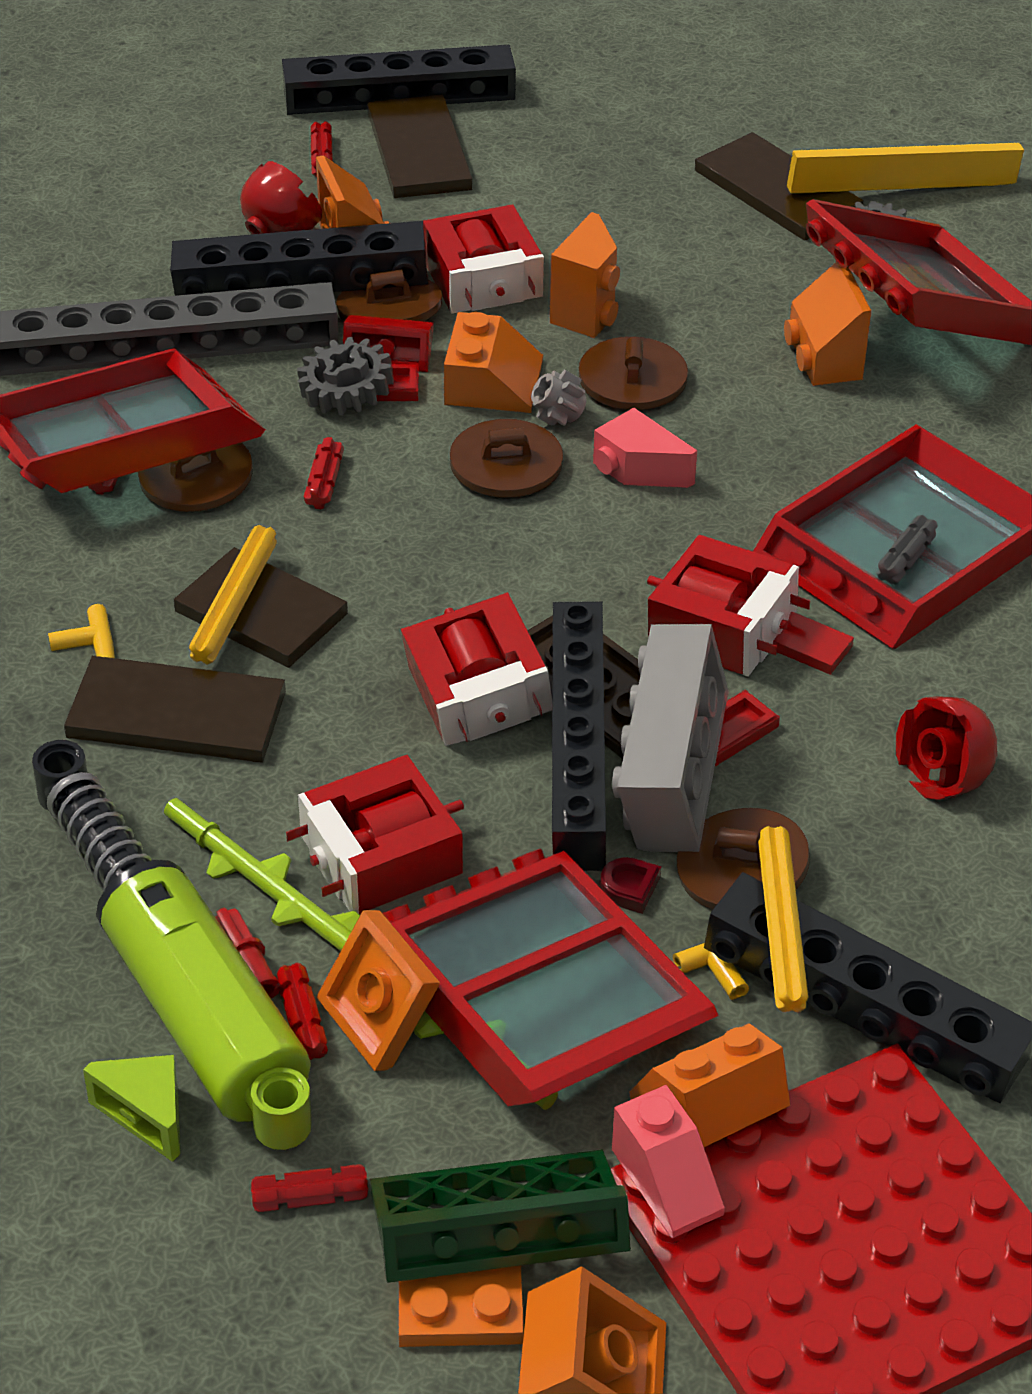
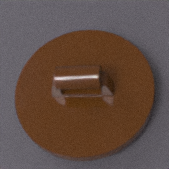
[336,270,442,321]
[579,336,688,410]
[450,419,563,497]
[138,442,253,512]
[677,808,810,909]

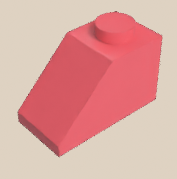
[593,408,697,488]
[612,1085,725,1238]

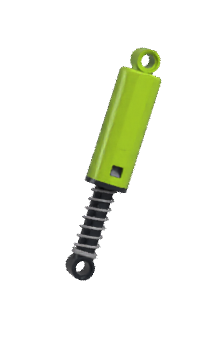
[32,740,312,1150]

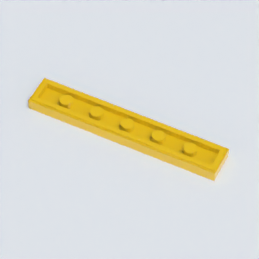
[787,143,1024,193]

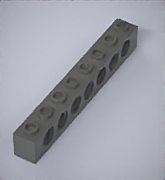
[0,282,339,376]

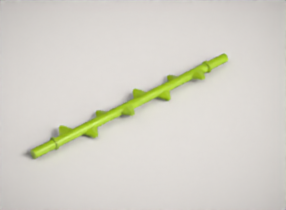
[164,798,558,1110]

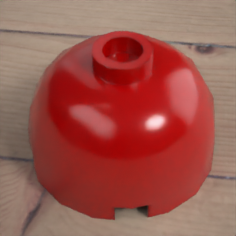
[240,161,322,234]
[896,696,997,800]

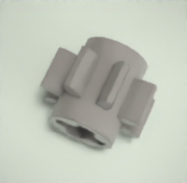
[531,369,587,426]

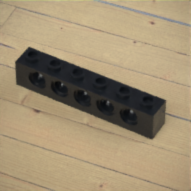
[282,44,516,115]
[170,221,428,296]
[552,601,606,871]
[704,872,1032,1104]

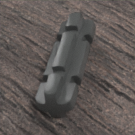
[876,515,938,585]

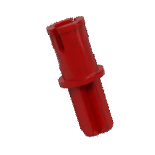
[215,907,281,999]

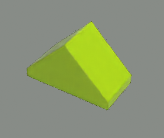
[83,1055,180,1161]

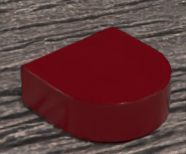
[600,857,662,914]

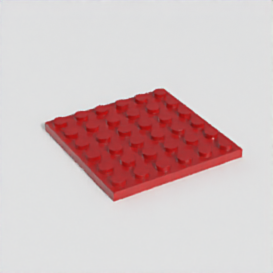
[610,1043,1032,1394]

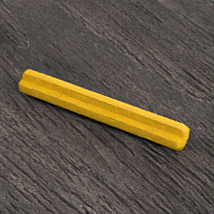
[189,525,277,665]
[758,826,808,1013]

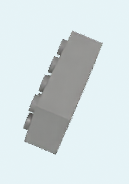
[612,624,729,852]

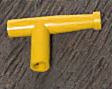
[48,604,115,658]
[673,943,749,1000]

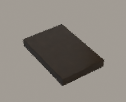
[174,547,348,668]

